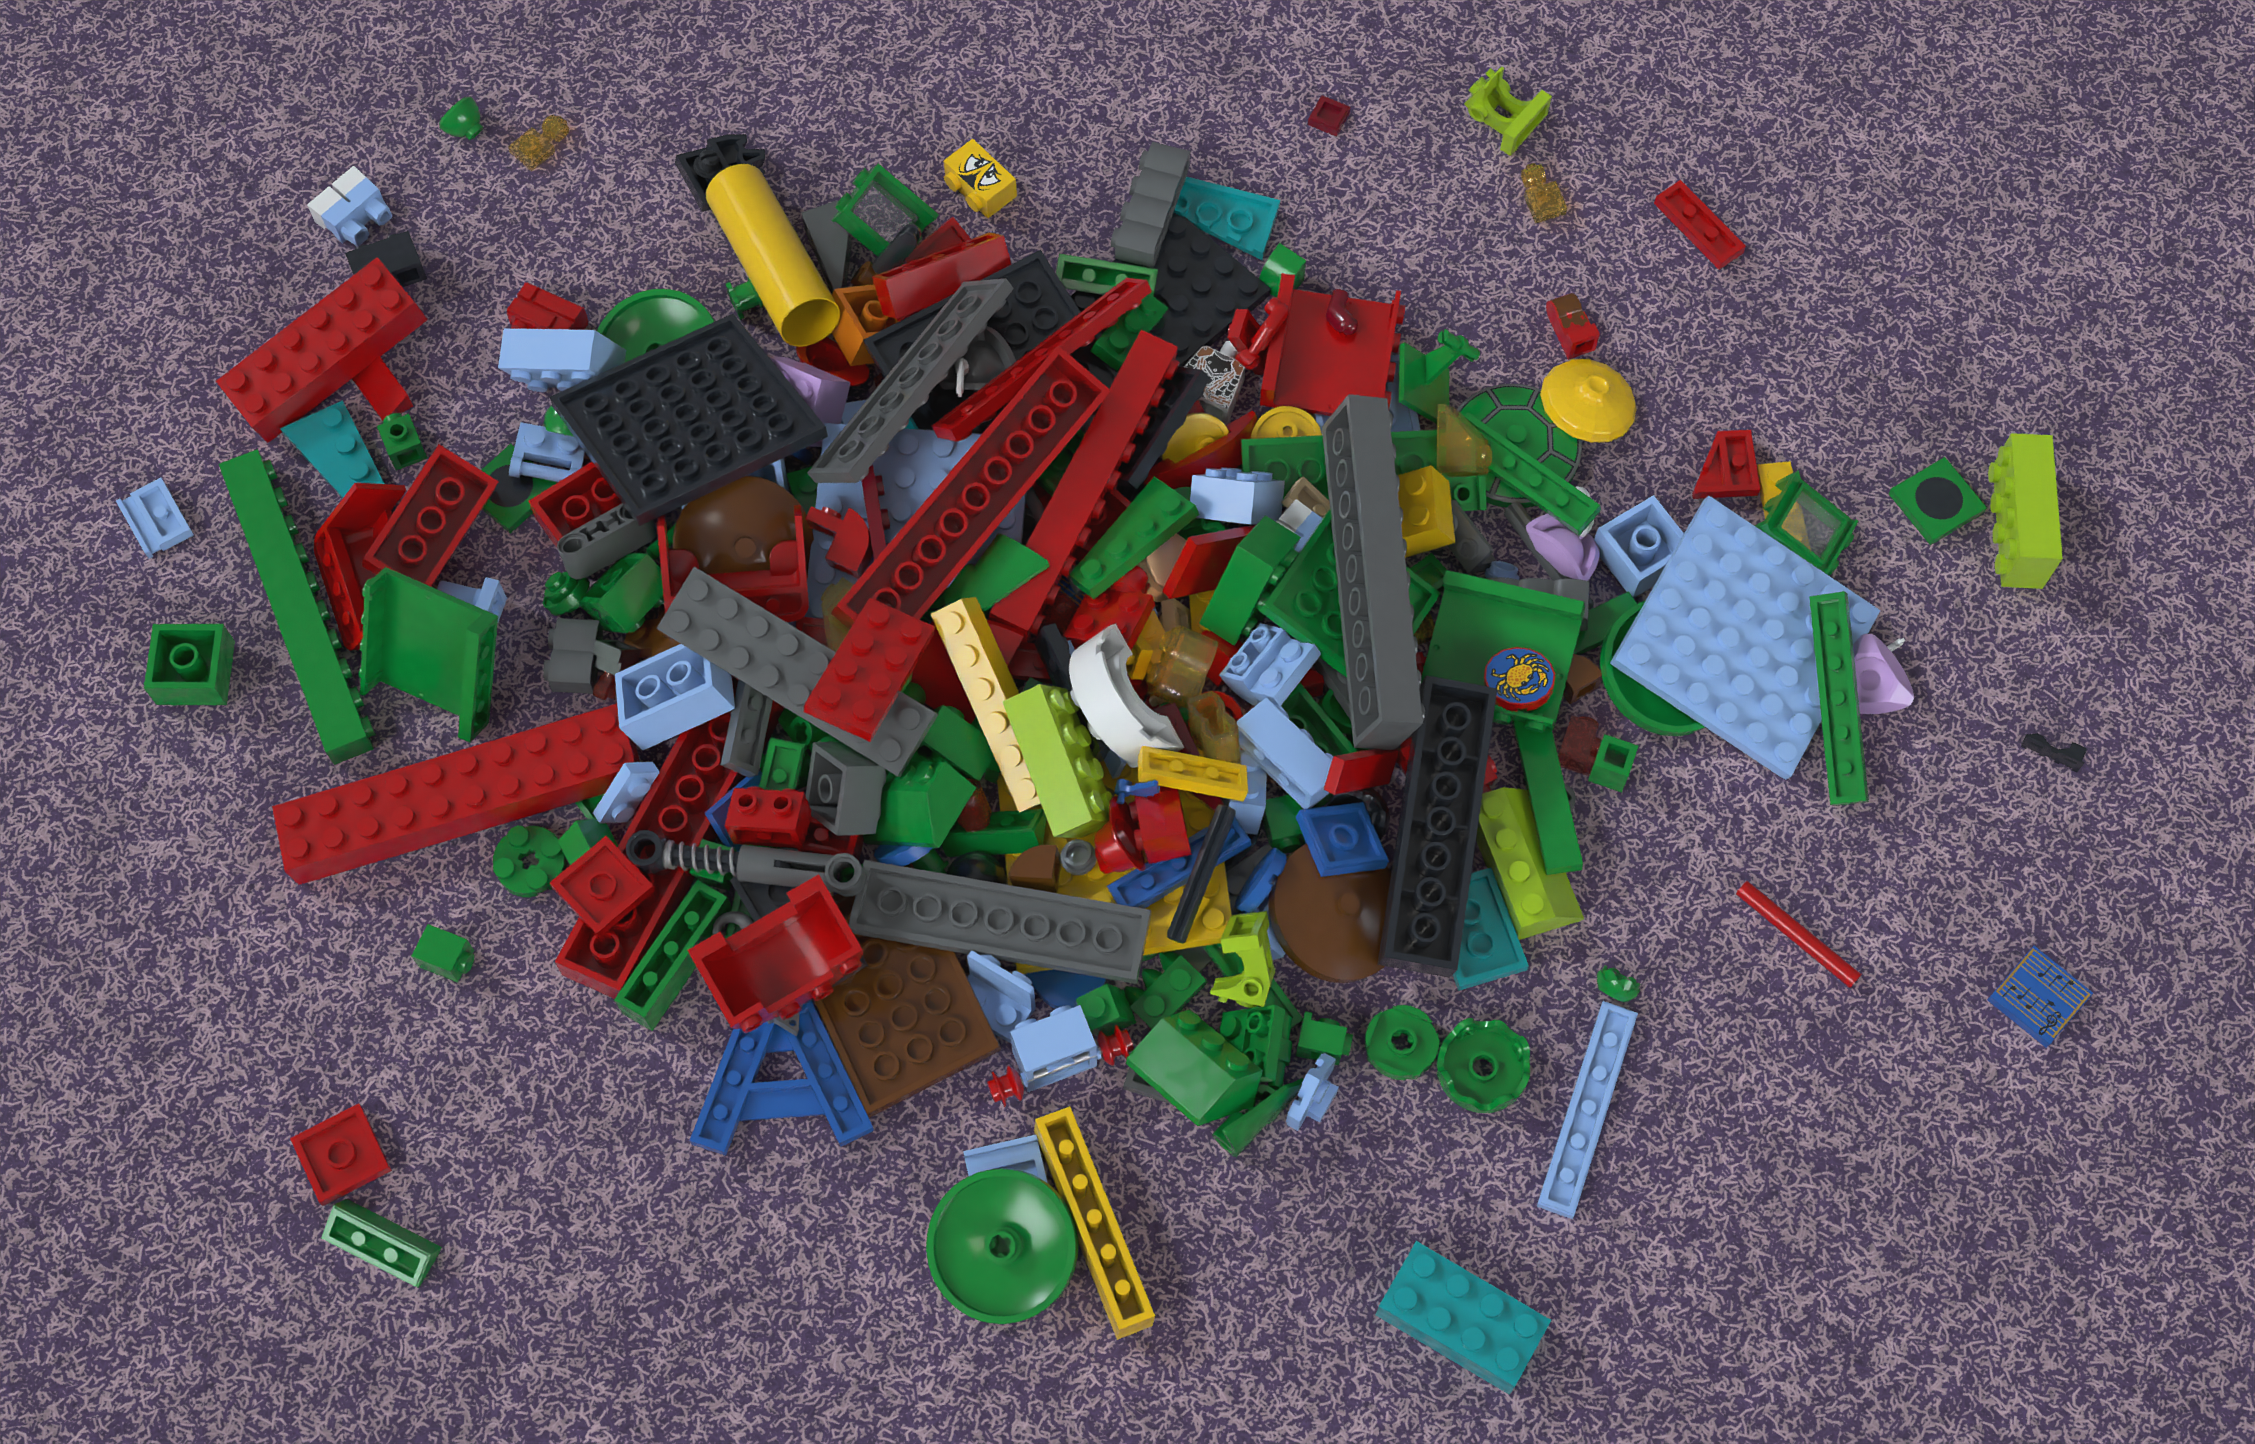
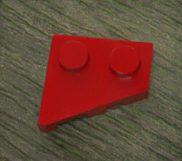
[1692,430,1760,499]

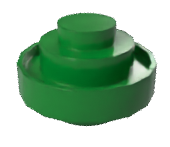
[542,571,590,616]

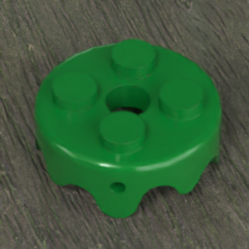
[1436,1018,1530,1113]

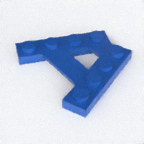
[689,1001,874,1156]

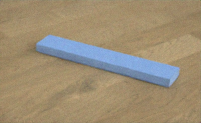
[1537,1001,1638,1219]

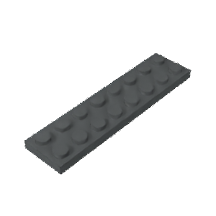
[807,278,1014,483]
[656,567,939,777]
[848,860,1152,984]

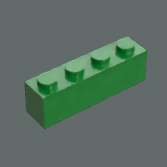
[614,880,732,1031]

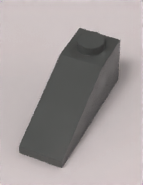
[801,200,852,294]

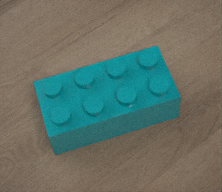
[1375,1241,1551,1395]

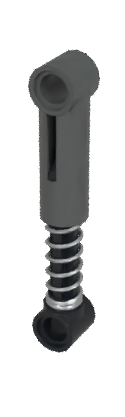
[626,830,866,897]

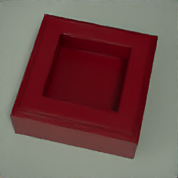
[1307,95,1351,137]

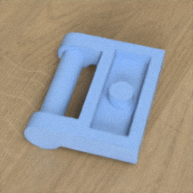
[509,422,585,482]

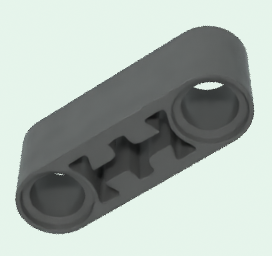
[557,503,658,579]

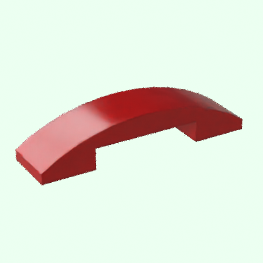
[1143,411,1258,489]

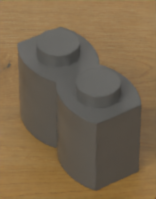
[543,618,603,694]

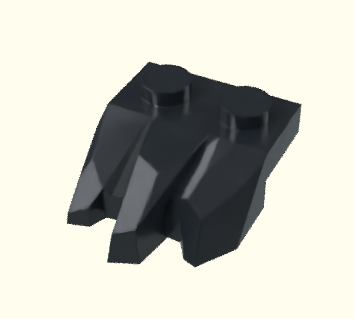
[675,134,766,212]

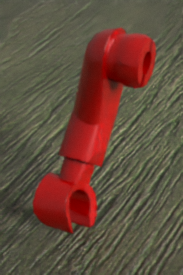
[1235,297,1289,370]

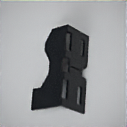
[2021,733,2087,772]

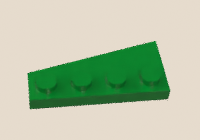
[1069,476,1200,599]

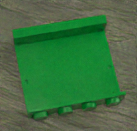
[358,567,498,743]
[1421,570,1585,733]

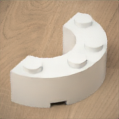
[1069,624,1184,768]

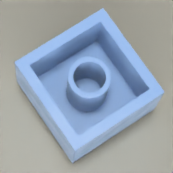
[1190,468,1285,525]
[1594,495,1684,598]

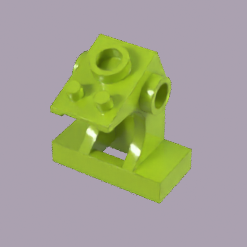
[1464,66,1552,156]
[1210,911,1275,1008]

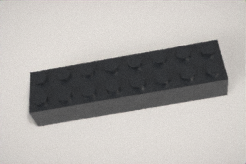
[1378,675,1497,978]

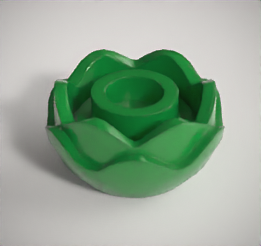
[1597,965,1641,1002]

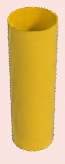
[706,164,840,347]

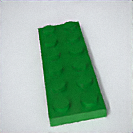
[1241,429,1448,506]

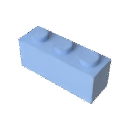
[1232,697,1333,809]

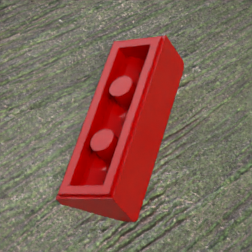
[352,355,413,421]

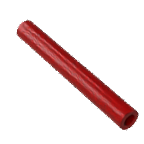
[1736,881,1862,988]

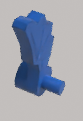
[1114,779,1160,804]

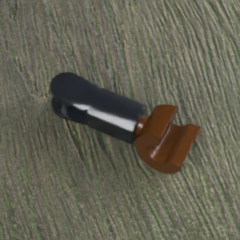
[851,224,921,286]

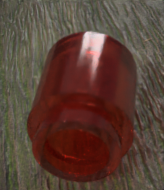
[957,778,992,833]

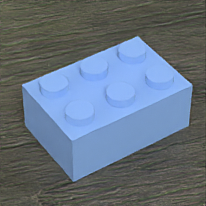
[498,328,626,392]
[615,644,735,750]

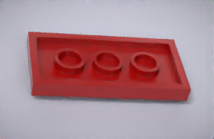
[804,598,935,742]

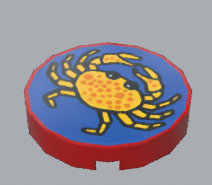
[1484,647,1555,712]

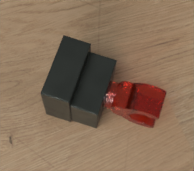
[592,640,641,701]

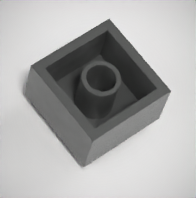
[806,741,886,836]

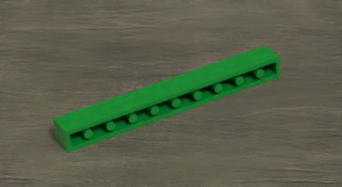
[219,449,376,765]

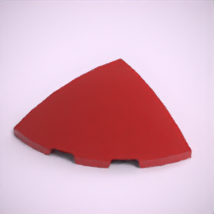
[911,619,1025,724]

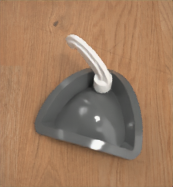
[939,326,1016,397]

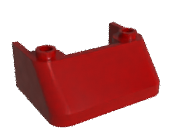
[314,483,406,650]
[657,505,809,622]

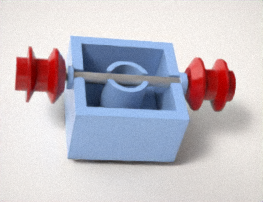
[987,1005,1134,1107]

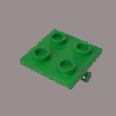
[1399,329,1480,428]

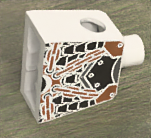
[1184,341,1245,425]

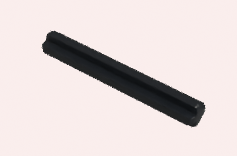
[1167,804,1236,944]

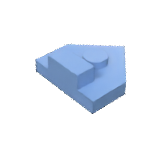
[1286,1053,1339,1131]

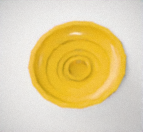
[1540,359,1636,443]

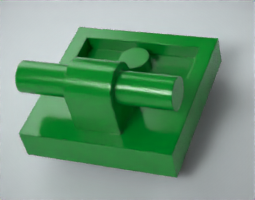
[1220,1005,1292,1090]

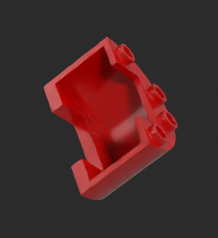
[687,874,863,1033]

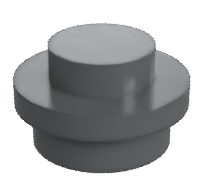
[1060,839,1097,875]

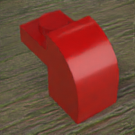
[805,506,873,579]

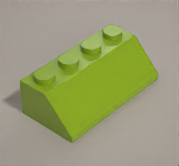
[1476,787,1584,940]

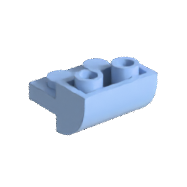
[1219,623,1321,706]

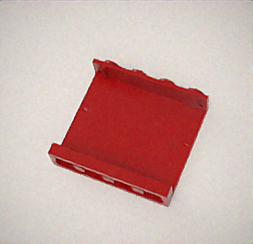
[1260,273,1406,416]

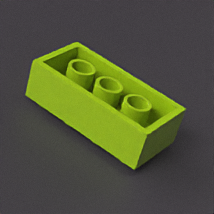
[1988,433,2063,589]
[1003,684,1113,838]

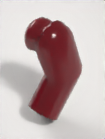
[1326,289,1358,336]

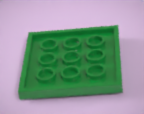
[1259,508,1441,678]

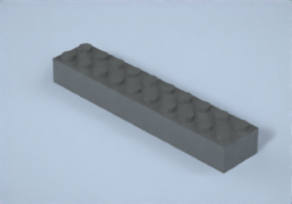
[1322,394,1425,750]

